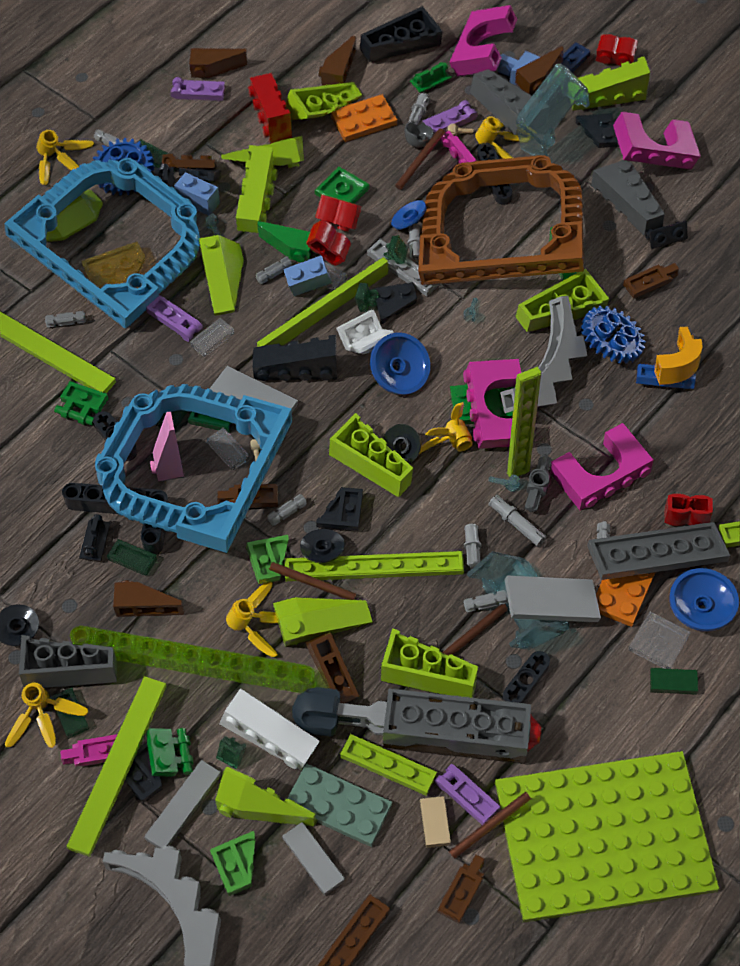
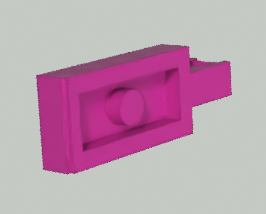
[440,131,476,163]
[60,734,118,766]

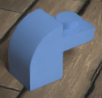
[498,51,539,85]

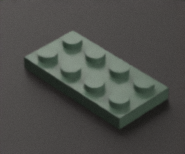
[287,764,392,847]

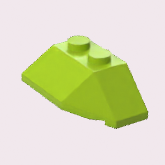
[46,190,103,241]

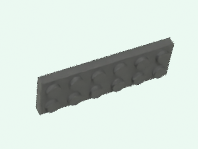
[587,522,730,580]

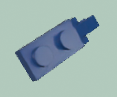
[636,364,696,389]

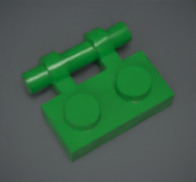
[54,381,108,426]
[146,728,194,776]

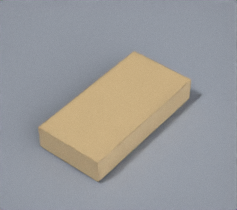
[420,796,451,848]

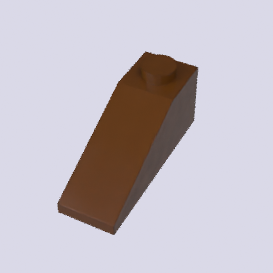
[318,36,357,86]
[515,46,564,95]
[189,48,248,78]
[113,580,184,617]
[305,633,359,704]

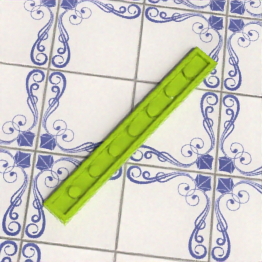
[257,257,388,347]
[0,312,116,393]
[507,367,541,479]
[285,551,464,582]
[66,676,167,857]

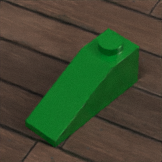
[257,221,314,262]

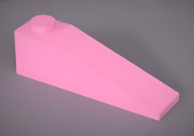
[150,411,184,481]

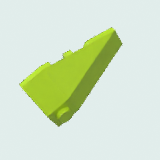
[286,82,362,120]
[221,136,304,168]
[199,235,244,316]
[273,597,373,647]
[215,766,316,826]

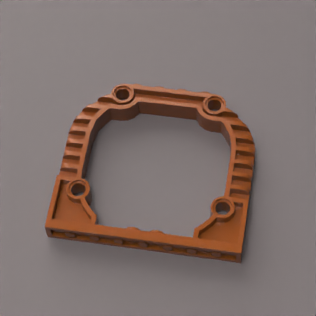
[418,155,584,285]

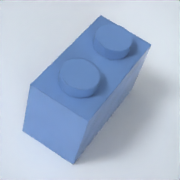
[174,172,220,216]
[283,255,332,296]

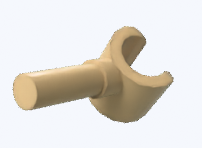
[447,124,473,136]
[250,439,262,462]

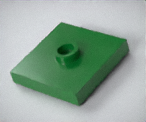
[315,167,370,204]

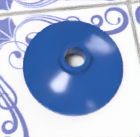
[391,200,427,229]

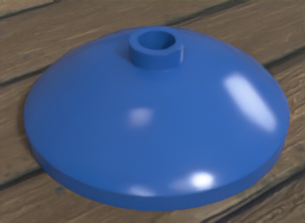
[370,333,430,395]
[669,568,739,631]

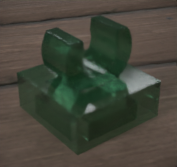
[383,235,409,264]
[355,283,379,312]
[216,736,246,769]

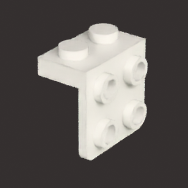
[336,310,394,354]

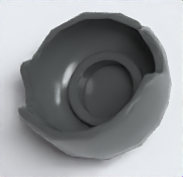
[404,121,434,148]

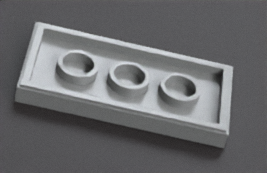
[210,366,298,412]
[505,575,601,622]

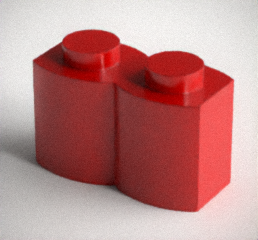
[596,34,638,66]
[315,195,362,232]
[306,220,351,266]
[664,494,713,526]

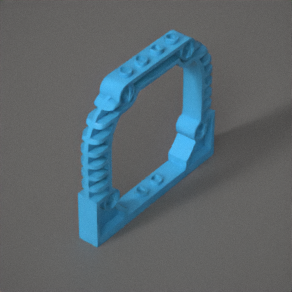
[4,158,200,329]
[95,384,292,553]

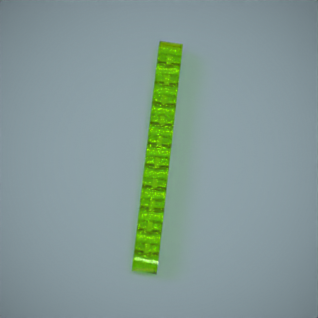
[70,626,316,693]

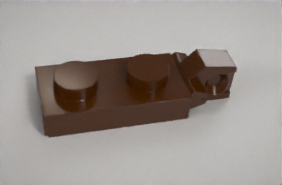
[162,153,217,168]
[623,263,679,299]
[217,484,278,508]
[437,854,484,924]

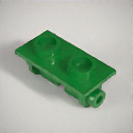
[410,62,451,93]

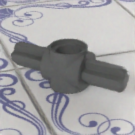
[525,454,552,512]

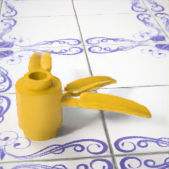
[475,116,533,159]
[36,130,94,185]
[419,402,473,454]
[226,582,278,657]
[5,683,88,748]

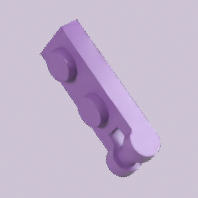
[171,77,225,101]
[423,100,478,134]
[146,295,203,342]
[434,764,500,825]

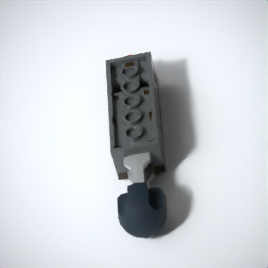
[292,687,541,763]

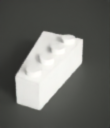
[220,688,320,770]

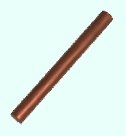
[395,128,445,190]
[269,562,356,600]
[442,604,508,656]
[449,791,531,859]

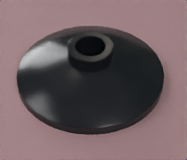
[383,424,421,464]
[300,529,345,563]
[0,604,39,646]

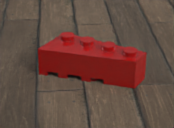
[248,73,292,144]

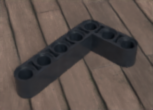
[62,483,169,556]

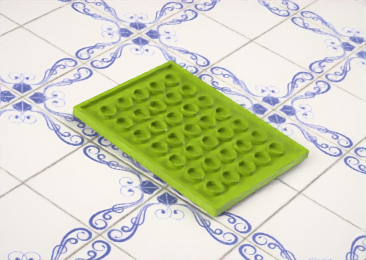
[495,751,719,923]

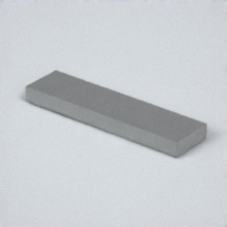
[367,239,440,296]
[144,760,221,848]

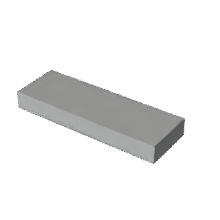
[282,822,345,896]

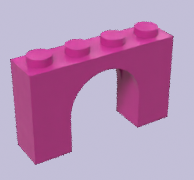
[450,5,517,76]
[613,112,701,169]
[463,359,521,449]
[550,423,653,510]

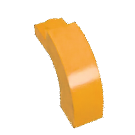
[654,327,702,385]

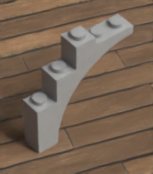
[500,296,587,413]
[103,846,221,966]

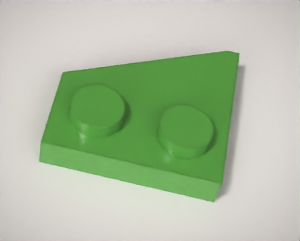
[246,535,289,584]
[210,831,256,896]

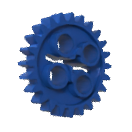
[93,138,154,196]
[581,306,646,364]

